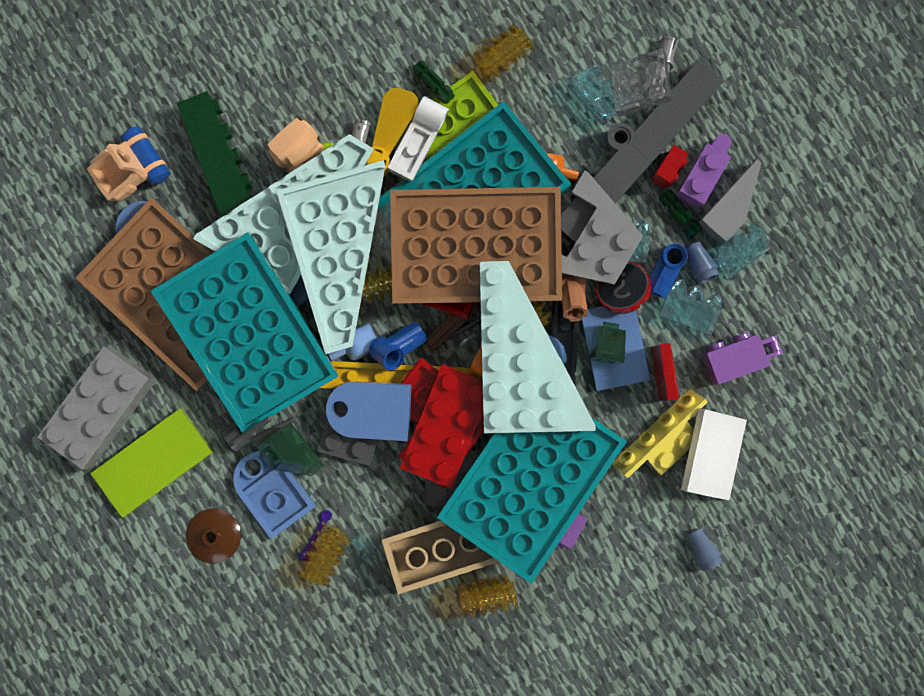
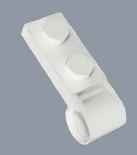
[387,96,449,183]

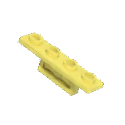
[612,389,708,478]

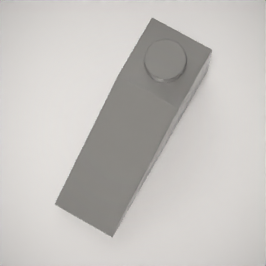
[698,159,761,245]

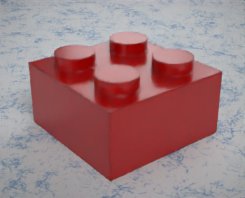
[650,145,688,189]

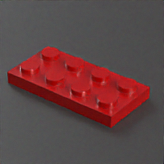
[400,364,483,489]

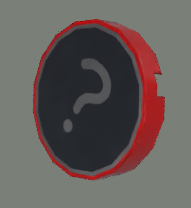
[595,262,651,314]

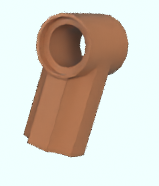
[561,273,588,322]

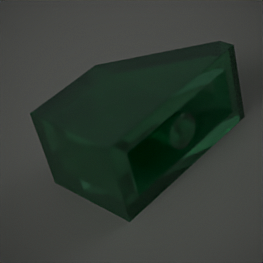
[589,322,626,364]
[258,422,324,476]

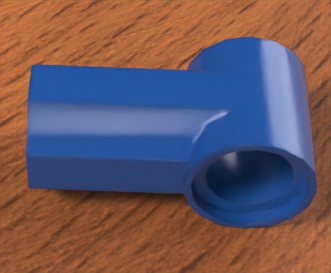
[649,244,688,299]
[369,321,427,370]

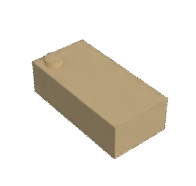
[382,521,499,595]

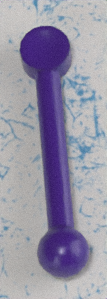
[298,510,332,562]

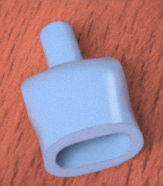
[328,322,376,361]

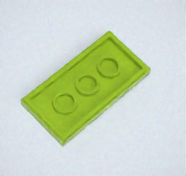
[395,70,498,164]
[90,408,213,518]

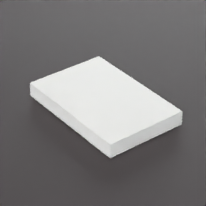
[681,408,747,500]

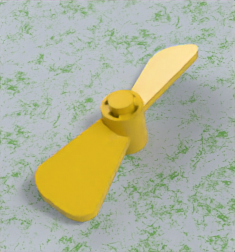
[365,88,419,177]

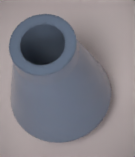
[686,241,719,284]
[687,528,723,572]

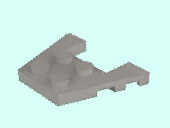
[561,171,643,285]

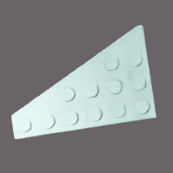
[193,134,374,294]
[276,160,385,354]
[480,261,596,433]

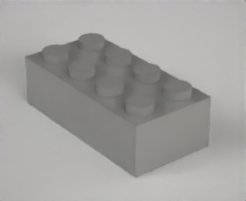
[37,346,157,470]

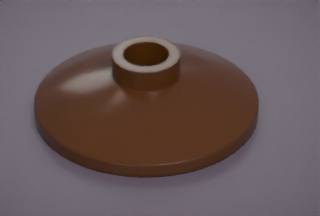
[186,508,241,563]

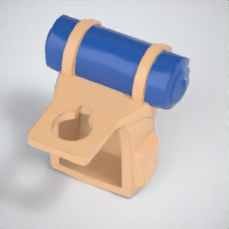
[87,126,171,201]

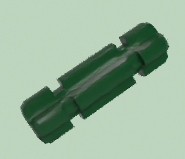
[412,60,455,104]
[659,189,702,238]

